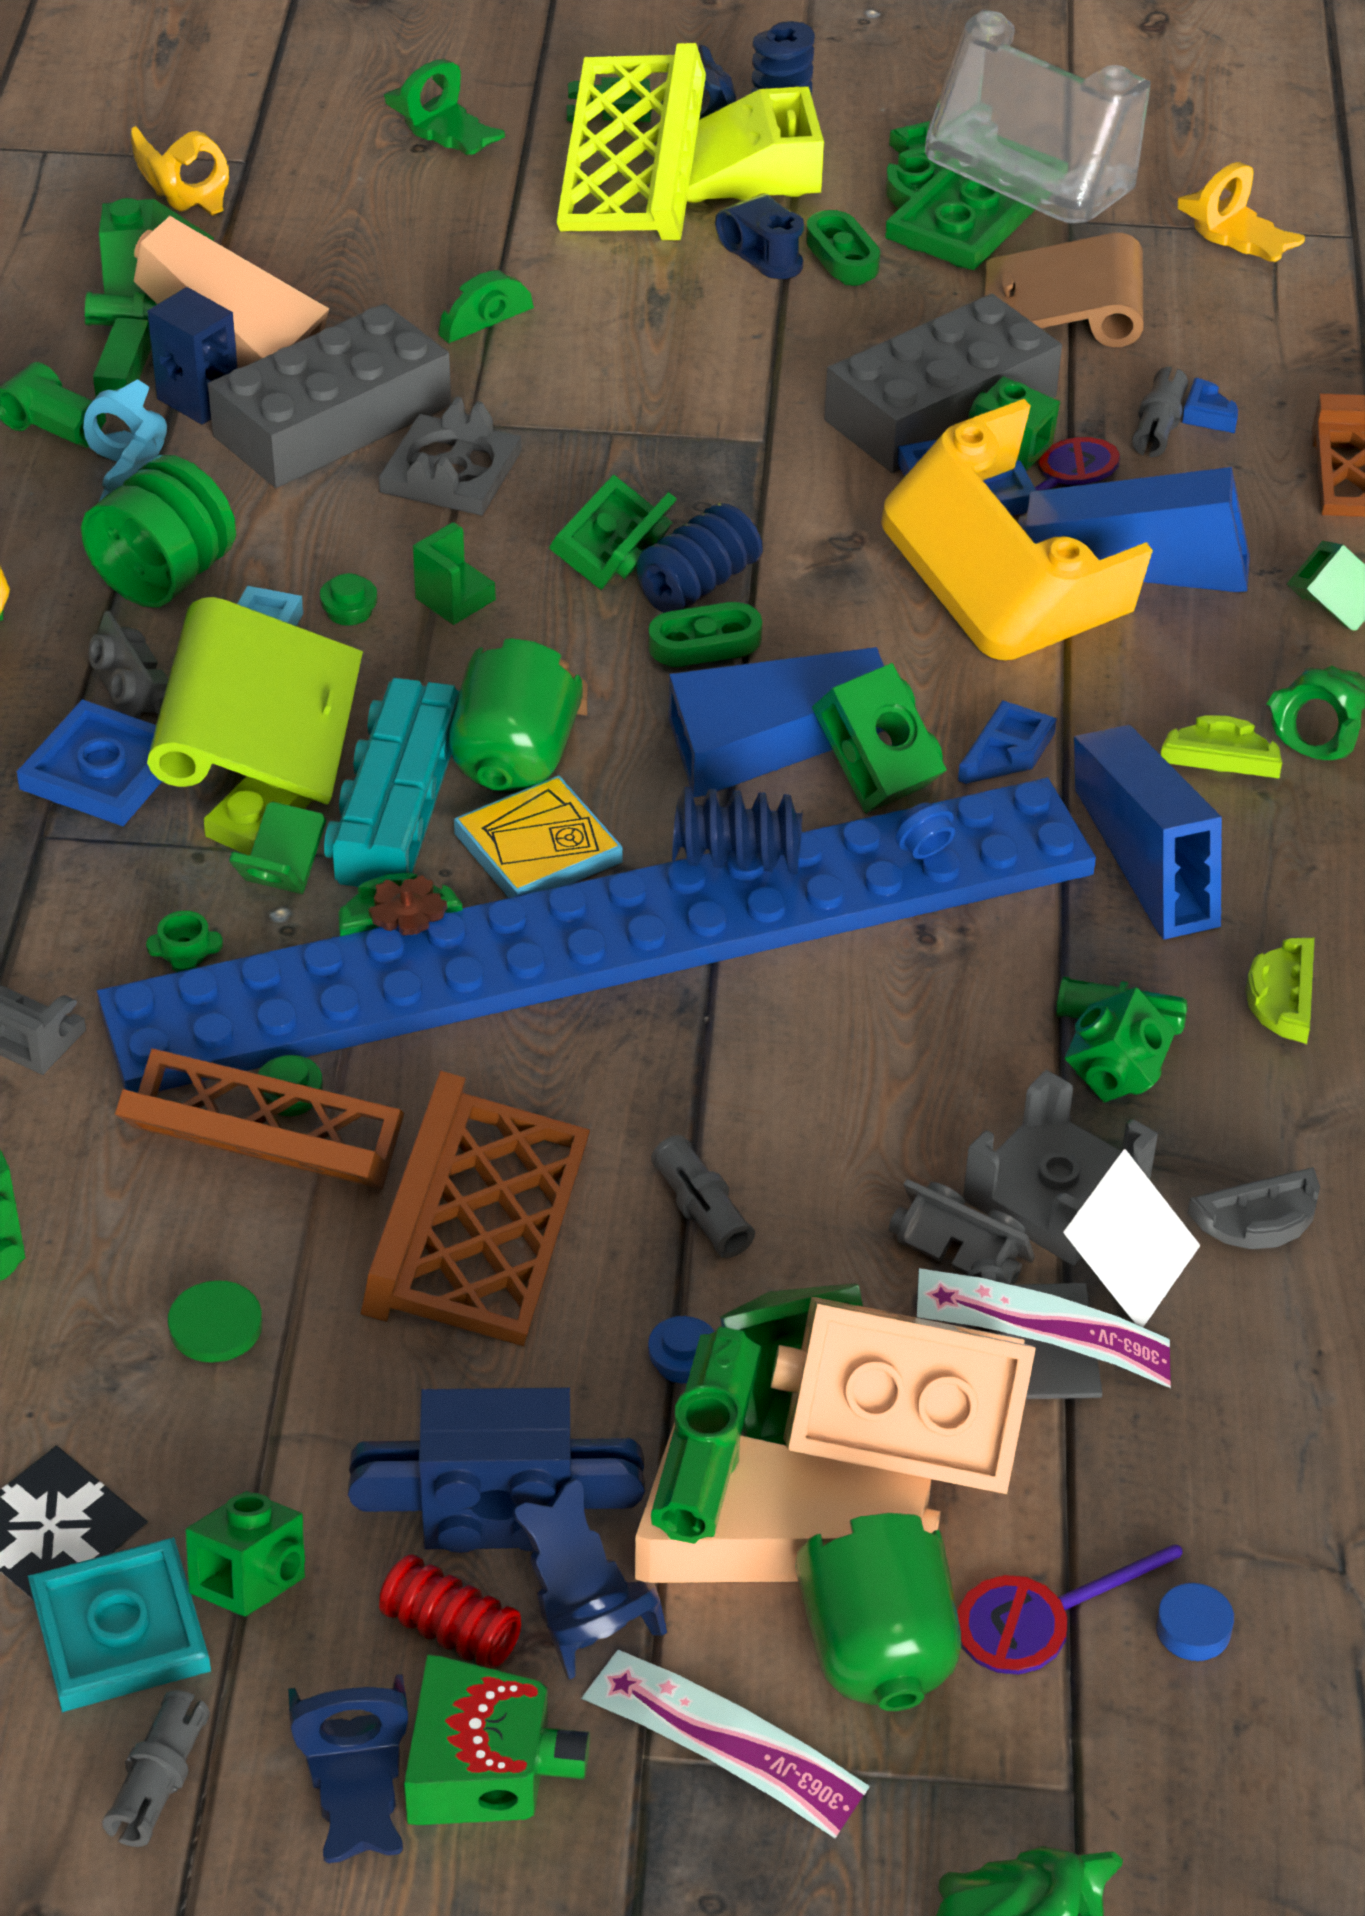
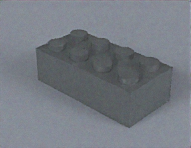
[824,293,1062,474]
[208,303,451,488]

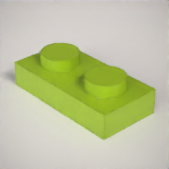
[203,776,313,855]

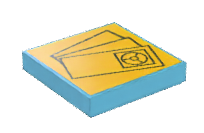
[454,776,623,898]

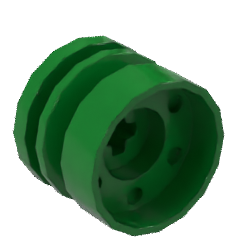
[81,455,236,608]

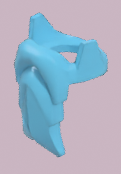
[83,379,167,501]

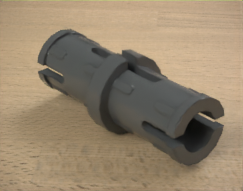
[1132,367,1188,457]
[651,1135,755,1258]
[102,1690,210,1847]

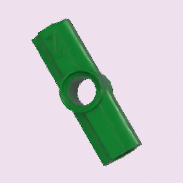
[651,1326,761,1544]

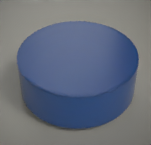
[1156,1583,1234,1661]

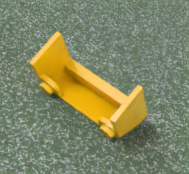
[881,399,1153,660]

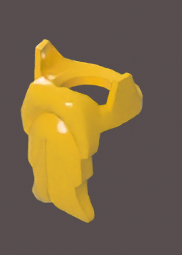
[131,125,229,216]
[1178,162,1305,262]

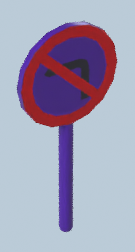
[1035,437,1120,491]
[957,1544,1183,1675]

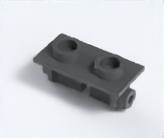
[88,611,169,719]
[889,1179,1035,1285]

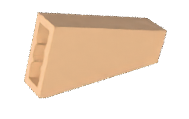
[134,216,329,368]
[635,1422,940,1583]

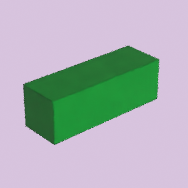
[93,317,151,397]

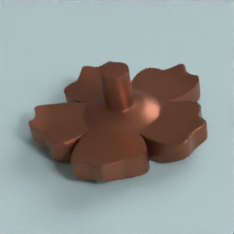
[369,875,447,935]

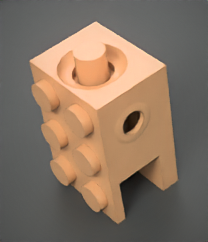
[770,1297,1036,1494]

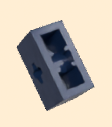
[147,287,238,425]

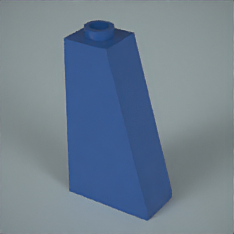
[1019,467,1250,592]
[668,647,884,797]
[1074,725,1222,940]

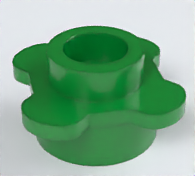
[146,910,223,972]

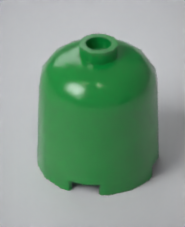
[449,638,583,793]
[795,1513,961,1711]

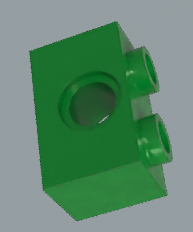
[812,663,947,814]

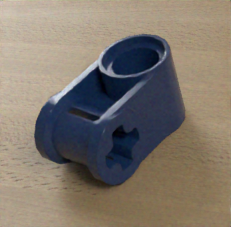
[715,193,804,279]

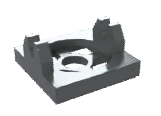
[379,397,521,515]

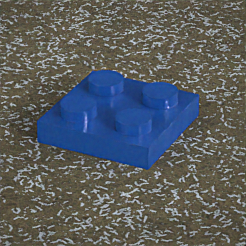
[17,699,162,826]

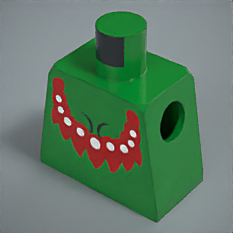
[404,1655,590,1825]

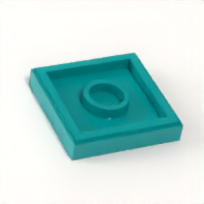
[28,1537,211,1712]

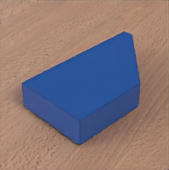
[958,700,1057,784]

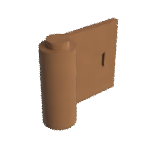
[985,233,1143,348]

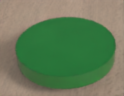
[168,1280,263,1362]

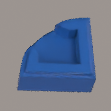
[1182,378,1238,433]

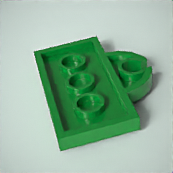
[885,128,1072,271]

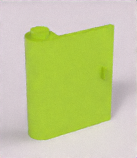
[147,597,363,805]

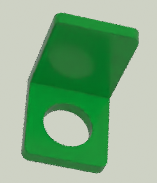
[229,802,326,894]

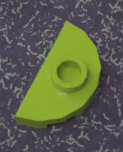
[1161,715,1282,778]
[1245,938,1315,1044]

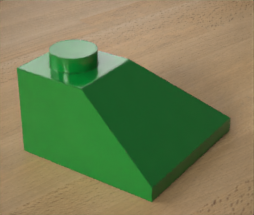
[99,198,215,297]

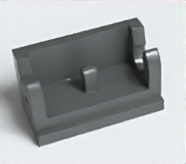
[0,985,86,1075]

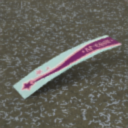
[916,1268,1171,1389]
[581,1650,870,1839]

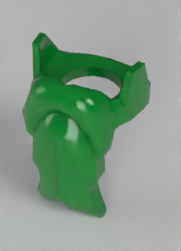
[384,59,505,155]
[1266,665,1365,760]
[936,1846,1123,1916]

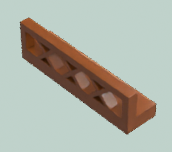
[115,1048,405,1190]

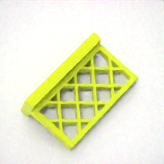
[556,43,706,240]

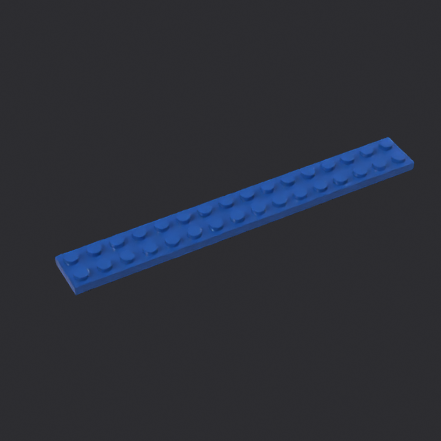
[97,777,1096,1093]

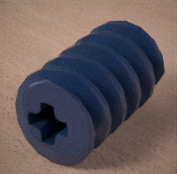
[751,21,815,95]
[637,503,763,613]
[672,787,803,874]

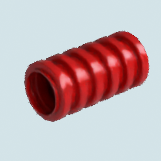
[379,1554,521,1669]

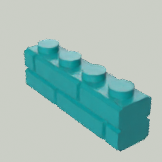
[324,678,459,887]

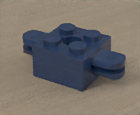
[348,1387,645,1553]

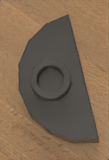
[1188,1167,1320,1249]

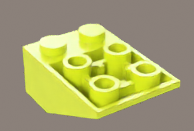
[687,86,824,203]

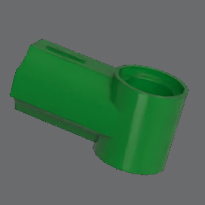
[0,362,106,449]

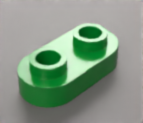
[806,210,880,286]
[648,602,762,668]

